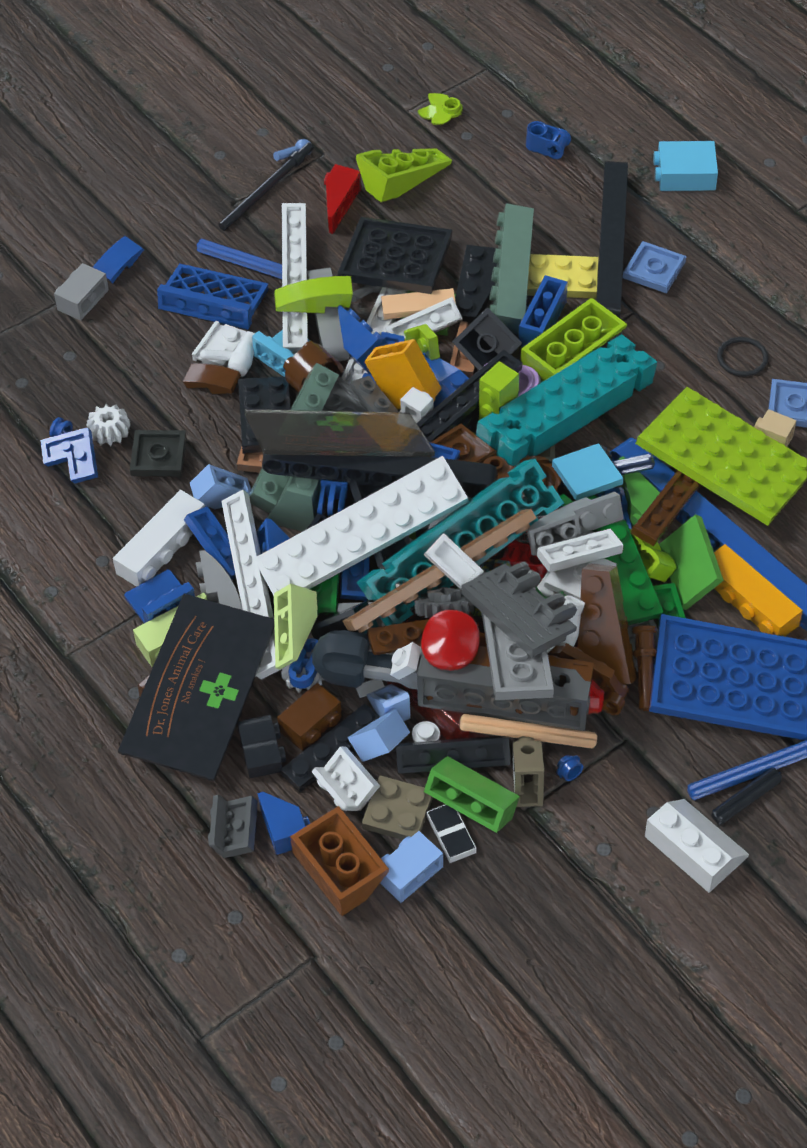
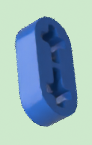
[288,638,318,689]

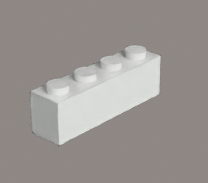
[113,490,205,586]

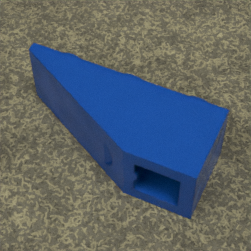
[337,305,386,373]

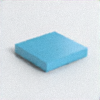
[552,443,623,501]

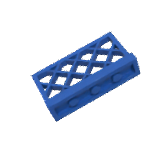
[157,263,269,329]

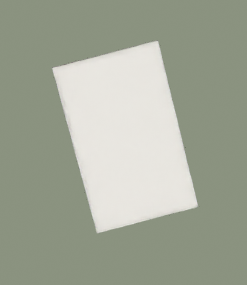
[356,679,385,698]

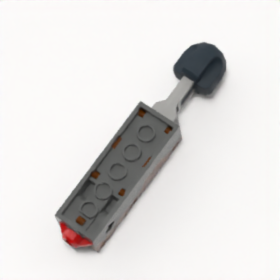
[312,630,605,731]

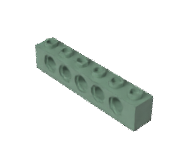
[249,363,339,513]

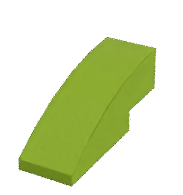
[274,276,353,313]

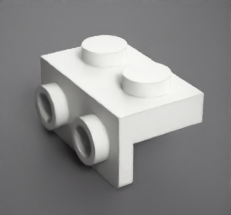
[312,747,380,811]

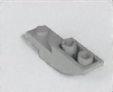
[527,492,624,556]
[196,550,242,610]

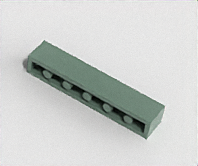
[489,203,534,335]

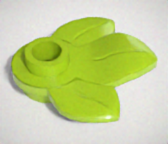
[418,93,463,125]

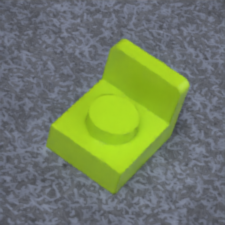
[404,324,440,360]

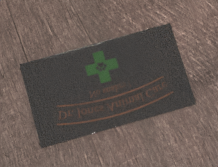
[244,409,435,457]

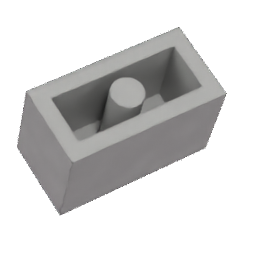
[54,263,109,321]

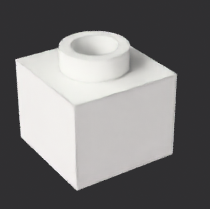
[400,387,434,424]

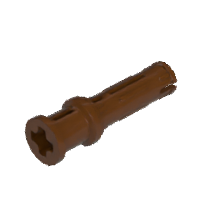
[632,625,657,711]

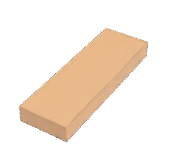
[381,288,456,320]

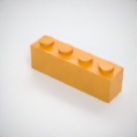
[714,544,803,637]

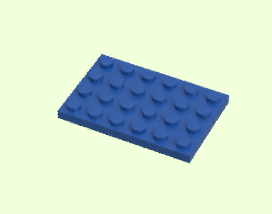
[649,614,807,740]

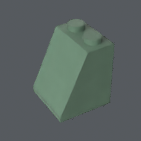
[267,476,328,532]

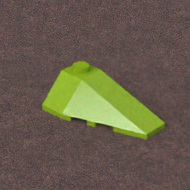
[356,149,452,202]

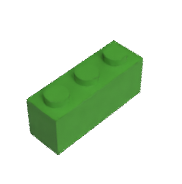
[424,756,520,833]

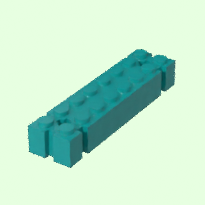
[476,334,657,466]
[356,459,564,626]

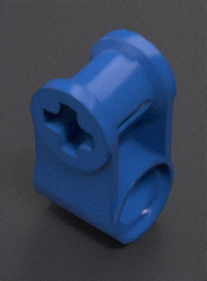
[526,121,571,159]

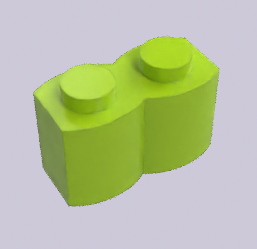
[629,529,677,582]

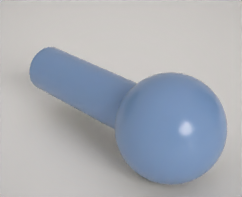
[273,139,312,161]

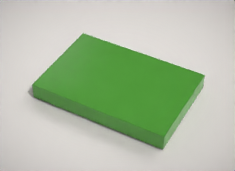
[659,514,724,610]

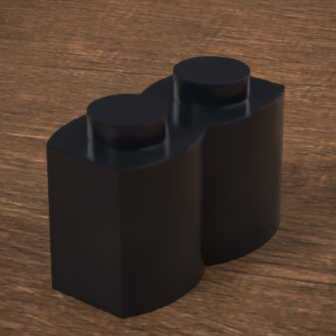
[238,715,286,779]

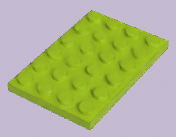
[635,387,807,526]

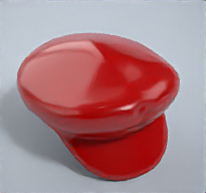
[421,610,479,671]

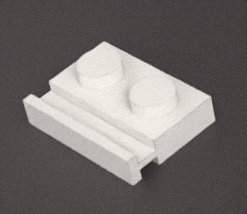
[192,321,246,367]

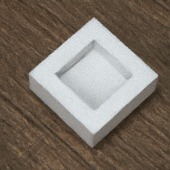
[390,642,421,680]

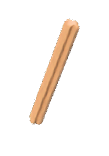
[460,714,597,749]

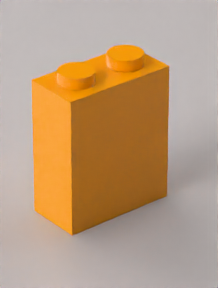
[364,339,442,410]

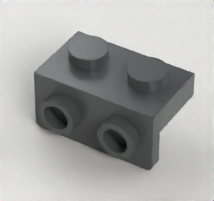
[349,376,398,421]
[208,795,258,858]

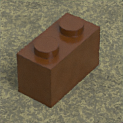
[277,683,342,751]

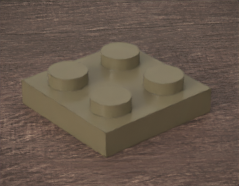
[361,776,433,840]

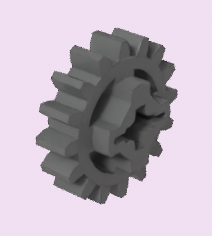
[414,587,475,619]

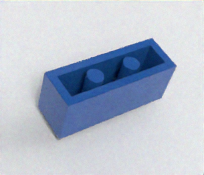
[519,275,568,347]

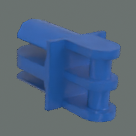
[317,480,349,516]

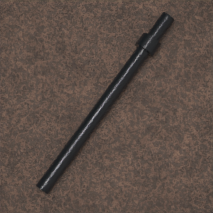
[218,142,314,231]

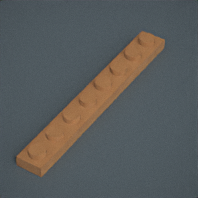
[343,509,536,633]

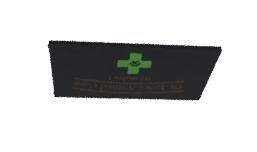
[118,594,275,781]

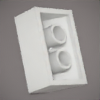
[645,799,749,893]

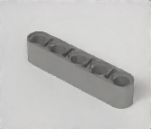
[307,267,349,361]

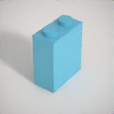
[653,141,718,191]

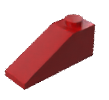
[324,164,361,234]

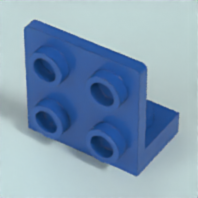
[124,570,195,623]

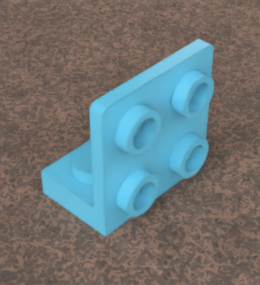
[252,330,310,377]

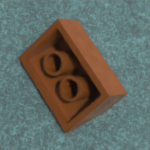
[290,806,389,916]

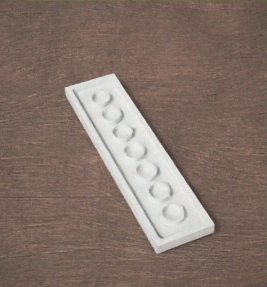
[254,456,469,596]

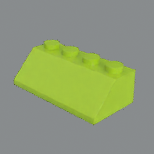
[521,297,627,382]

